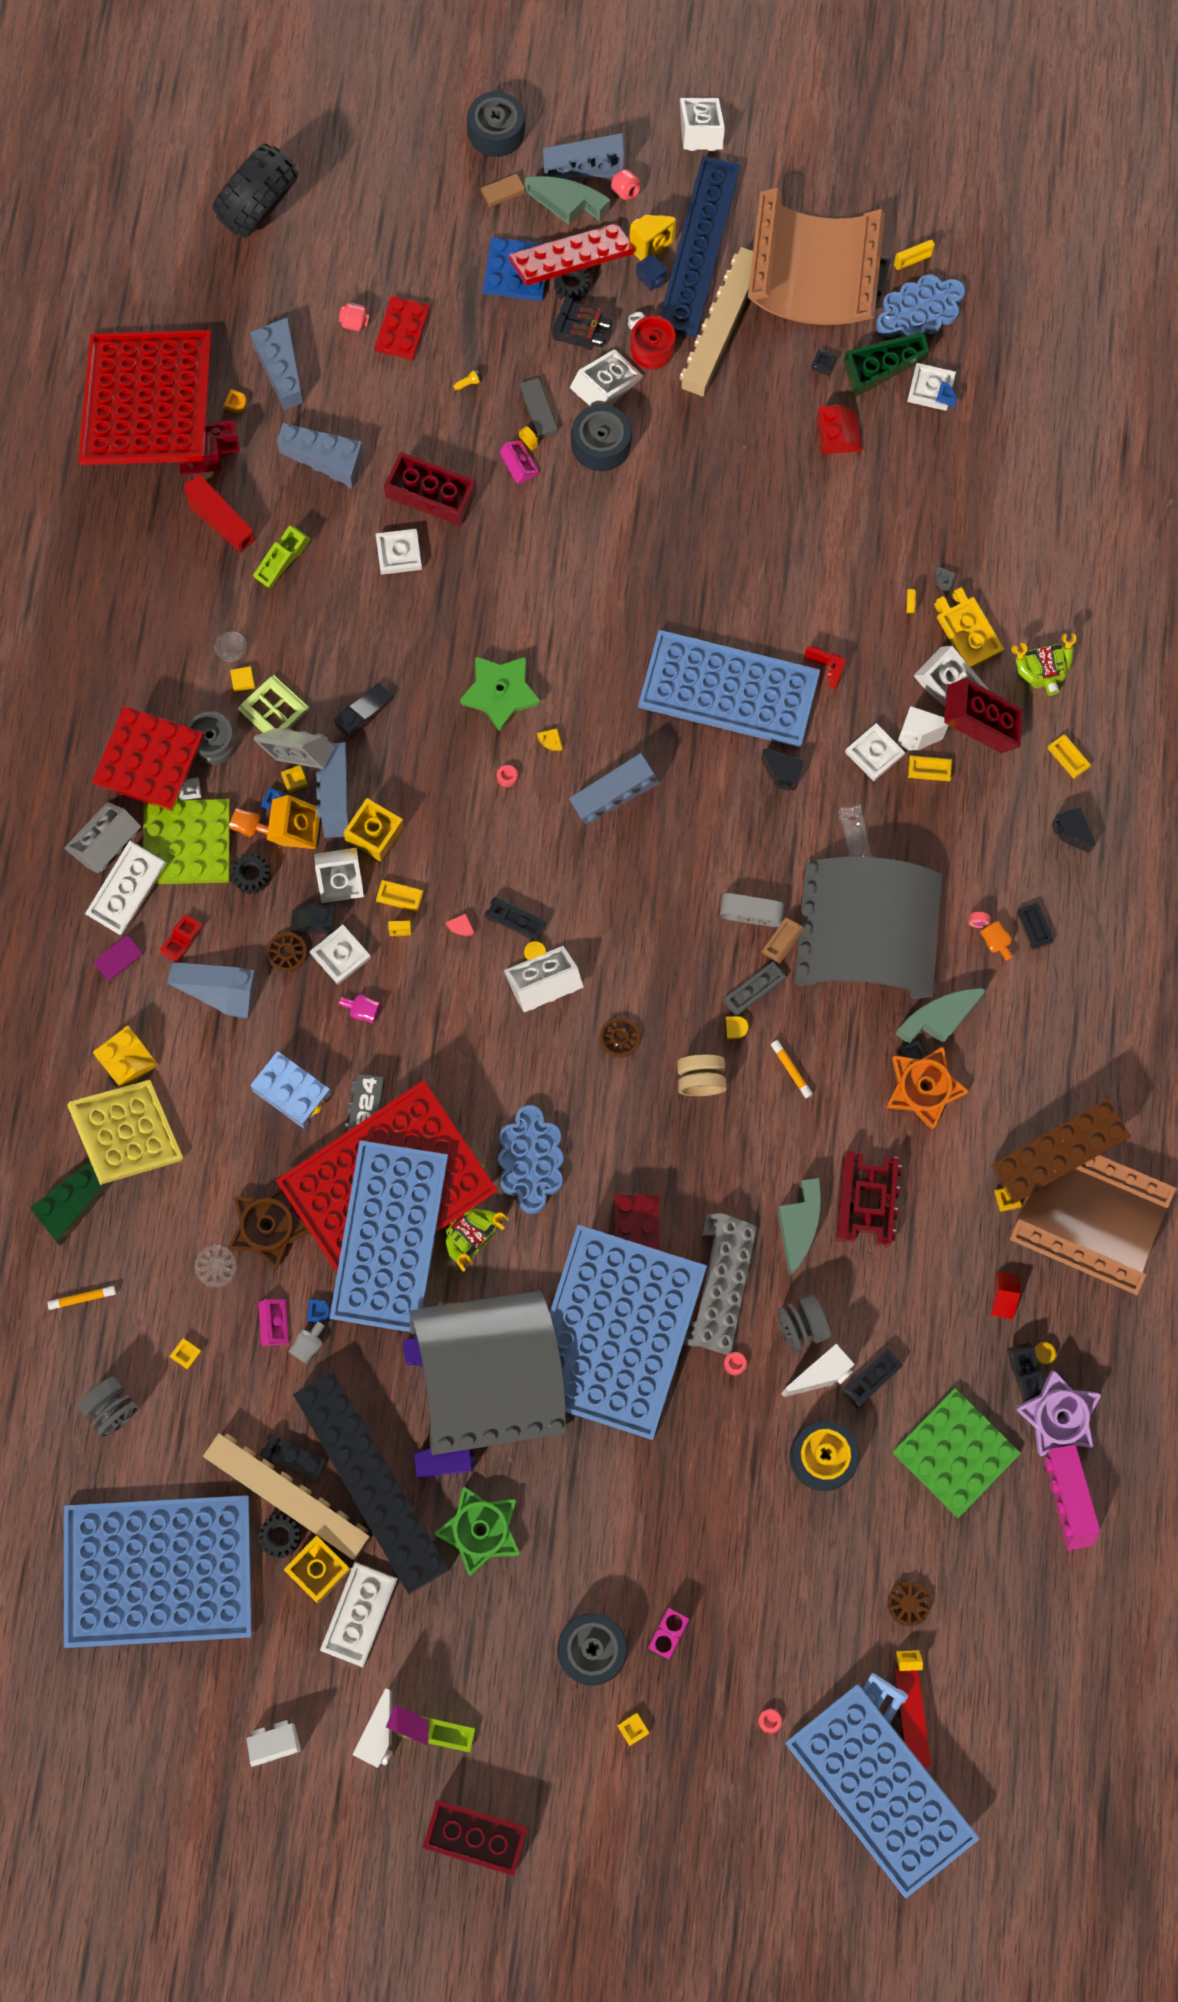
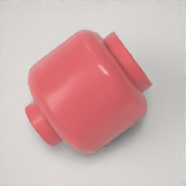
[611,169,640,200]
[338,302,369,332]

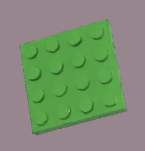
[892,1388,1021,1518]

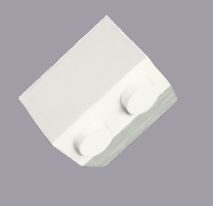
[680,98,725,151]
[570,349,643,407]
[914,646,990,706]
[781,1344,855,1397]
[353,1688,393,1768]

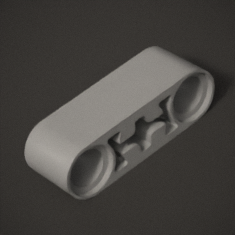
[720,893,784,927]

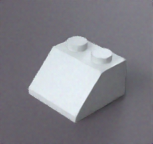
[897,706,949,751]
[314,848,364,903]
[246,1720,302,1767]

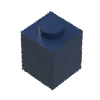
[636,253,667,291]

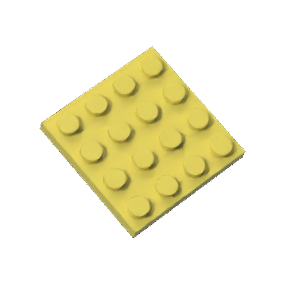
[67,1080,183,1185]

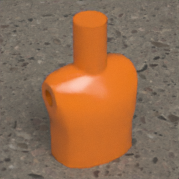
[229,808,269,837]
[980,921,1013,961]

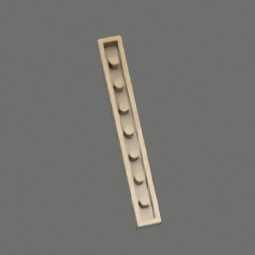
[680,247,753,397]
[203,1433,371,1561]

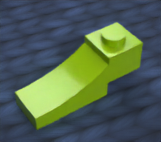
[253,525,311,588]

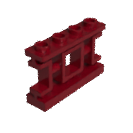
[836,1150,902,1247]

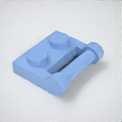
[863,1673,908,1723]

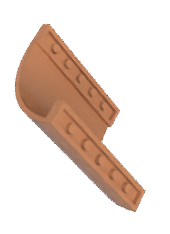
[748,188,885,325]
[1010,1155,1176,1296]

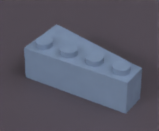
[543,133,624,179]
[250,318,303,410]
[277,423,363,489]
[316,742,349,838]
[569,753,661,824]

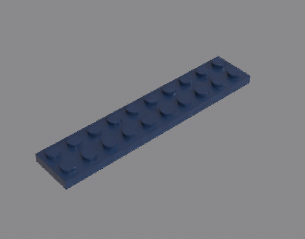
[660,156,740,338]

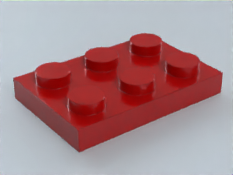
[375,295,430,361]

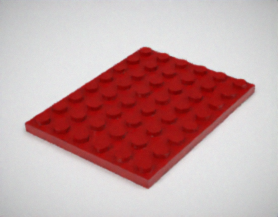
[78,330,212,465]
[276,1080,498,1272]

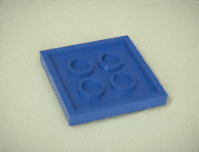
[483,237,546,301]

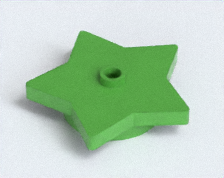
[460,657,540,731]
[435,1487,520,1576]

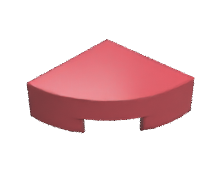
[446,914,474,937]

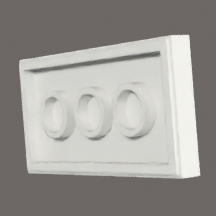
[85,841,167,936]
[320,1562,398,1668]

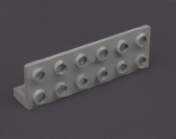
[683,1213,757,1355]

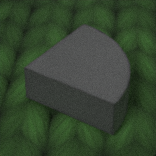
[935,566,956,594]

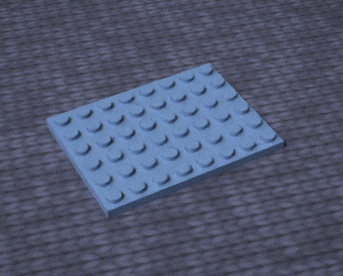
[550,1225,707,1440]
[64,1496,252,1648]

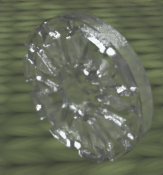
[194,1245,237,1287]

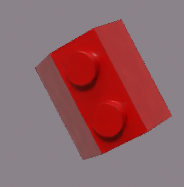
[816,405,862,455]

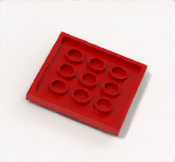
[92,706,204,812]

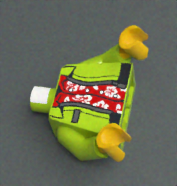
[1011,633,1076,696]
[445,1208,509,1271]

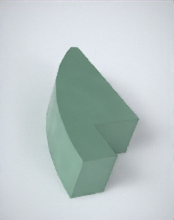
[525,176,610,225]
[896,988,985,1045]
[777,1178,821,1275]

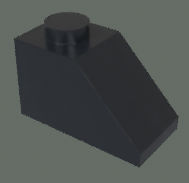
[761,748,804,791]
[1052,807,1096,853]
[291,905,335,934]

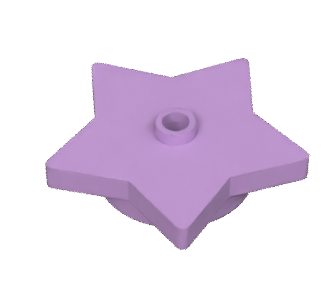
[1015,1370,1101,1456]

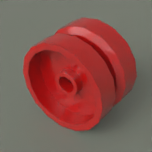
[630,315,676,370]

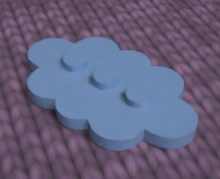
[876,274,965,338]
[498,1105,564,1214]

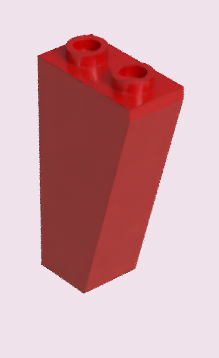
[184,474,255,553]

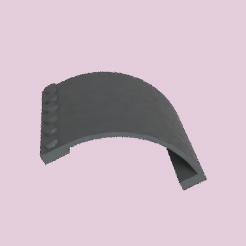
[795,857,942,999]
[409,1291,566,1455]

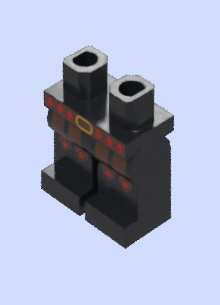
[552,296,612,350]

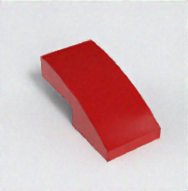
[160,914,203,963]

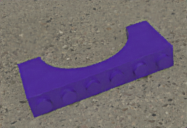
[403,1338,476,1479]

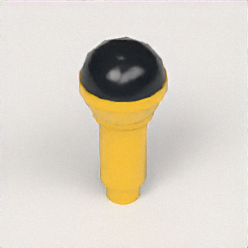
[453,370,482,391]

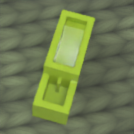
[396,1716,475,1752]

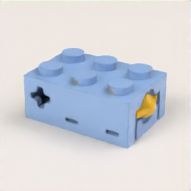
[250,1051,332,1129]

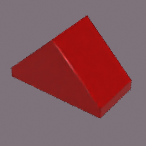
[991,1272,1020,1320]

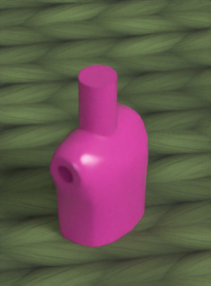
[339,995,381,1024]

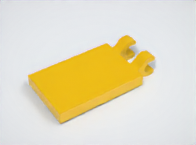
[934,587,1004,668]

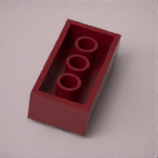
[384,451,477,526]
[944,678,1023,754]
[614,1194,660,1250]
[423,1799,528,1876]

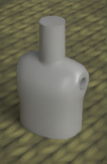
[288,1321,325,1365]

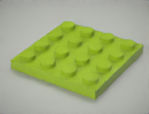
[143,799,230,884]

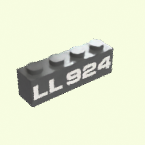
[344,1074,385,1134]

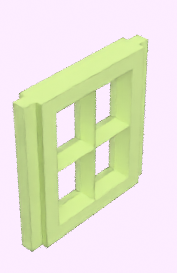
[238,675,309,733]

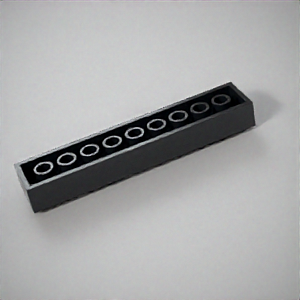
[293,1371,449,1595]

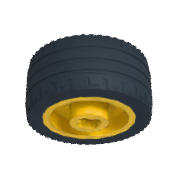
[789,1421,859,1491]

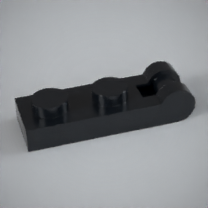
[483,897,547,941]
[842,1349,903,1408]
[259,1434,327,1481]

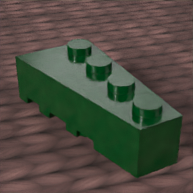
[30,1161,114,1246]

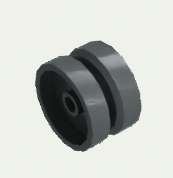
[187,712,236,765]

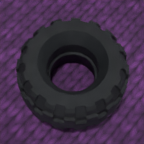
[212,144,298,237]

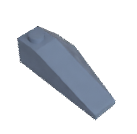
[167,962,257,1019]

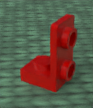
[804,646,846,689]

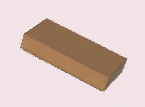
[481,173,525,207]
[762,917,804,964]

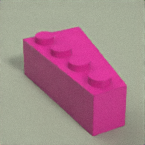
[1044,1445,1100,1551]

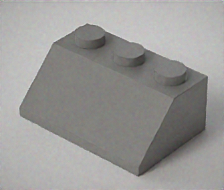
[253,728,334,769]
[64,802,141,873]

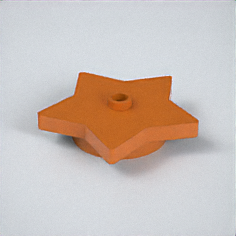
[886,1047,968,1129]

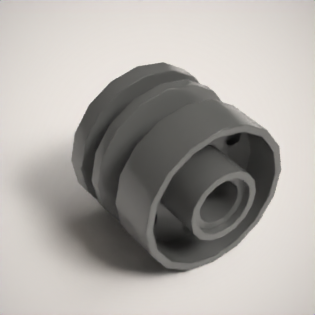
[776,1294,831,1353]
[77,1377,139,1438]

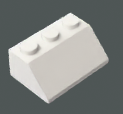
[504,946,583,1012]

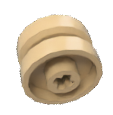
[677,1055,727,1096]

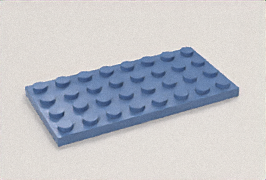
[638,630,820,748]
[329,1141,449,1332]
[785,1683,980,1899]

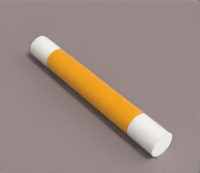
[770,1040,813,1099]
[47,1286,116,1310]

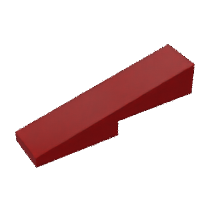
[894,1668,931,1767]

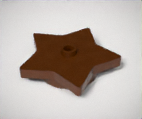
[228,1188,310,1270]

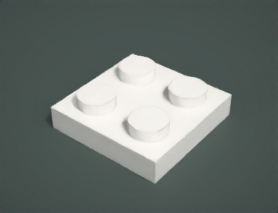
[907,363,956,411]
[376,529,422,575]
[845,723,905,781]
[310,925,371,985]

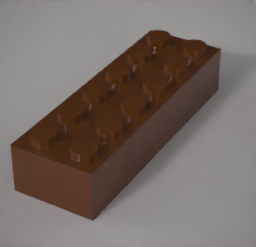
[991,1098,1131,1205]

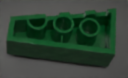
[843,332,929,398]

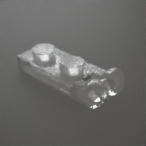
[838,804,872,857]

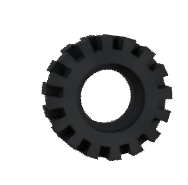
[554,268,590,302]
[231,852,271,894]
[258,1515,301,1558]

